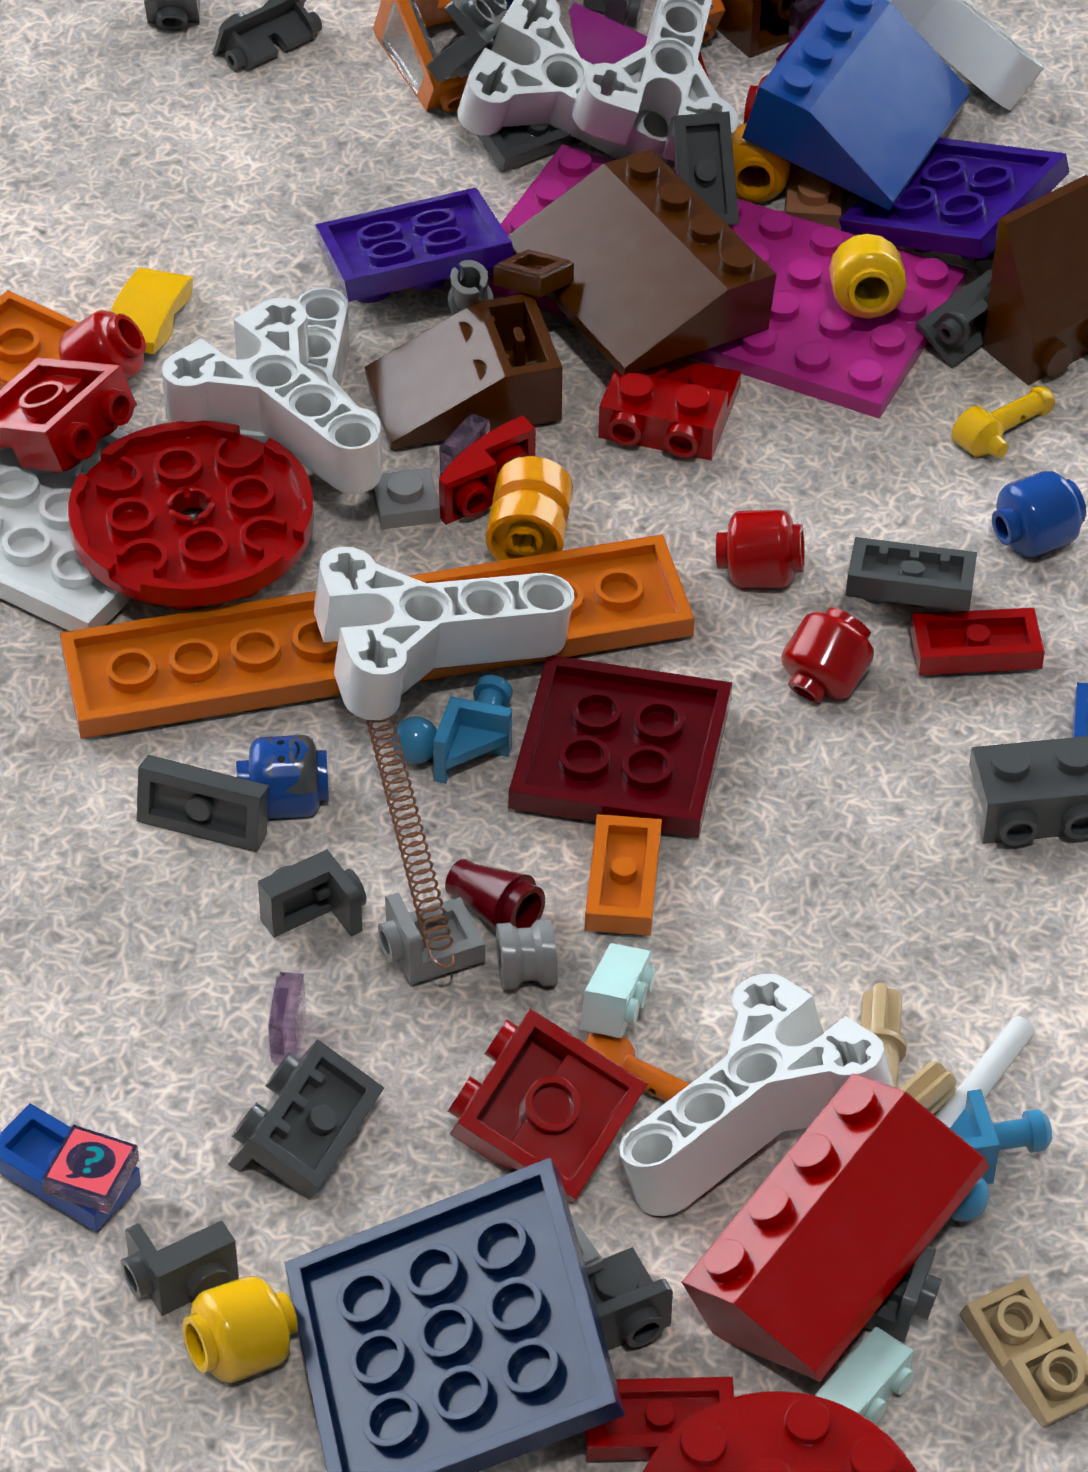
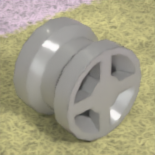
[496,918,558,990]

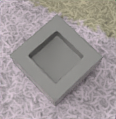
[372,468,440,530]

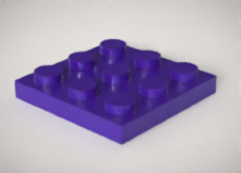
[839,138,1070,259]
[315,187,514,303]

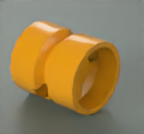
[485,456,573,561]

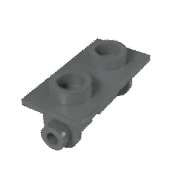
[212,0,322,71]
[915,269,992,369]

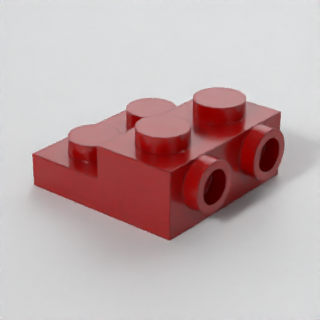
[0,358,137,473]
[598,359,742,461]
[447,1008,648,1204]

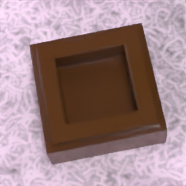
[493,249,574,298]

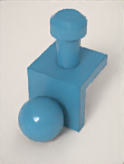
[392,675,513,784]
[950,1089,1052,1222]

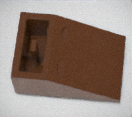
[365,294,563,449]

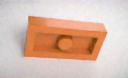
[585,814,662,936]

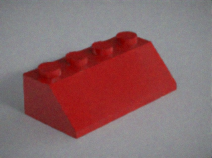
[682,1073,990,1382]

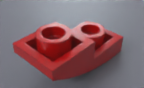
[439,415,536,525]

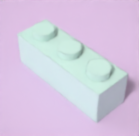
[579,943,656,1038]
[814,1326,914,1424]

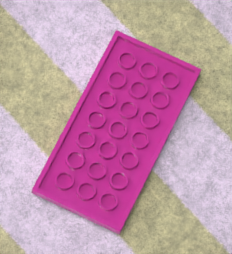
[488,144,967,419]

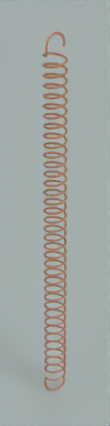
[366,716,455,968]

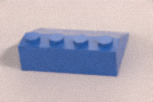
[742,0,971,211]

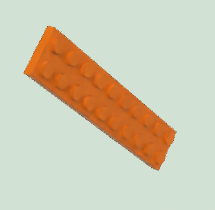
[60,534,695,739]

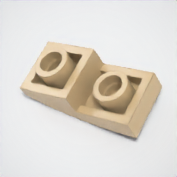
[959,1275,1088,1427]

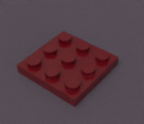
[508,655,733,838]

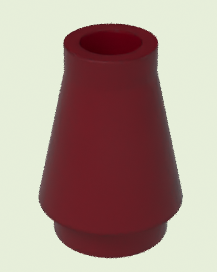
[445,859,545,931]

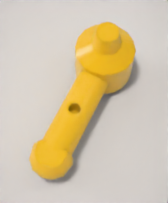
[952,386,1055,458]

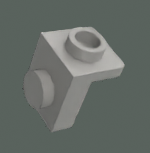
[378,893,485,985]

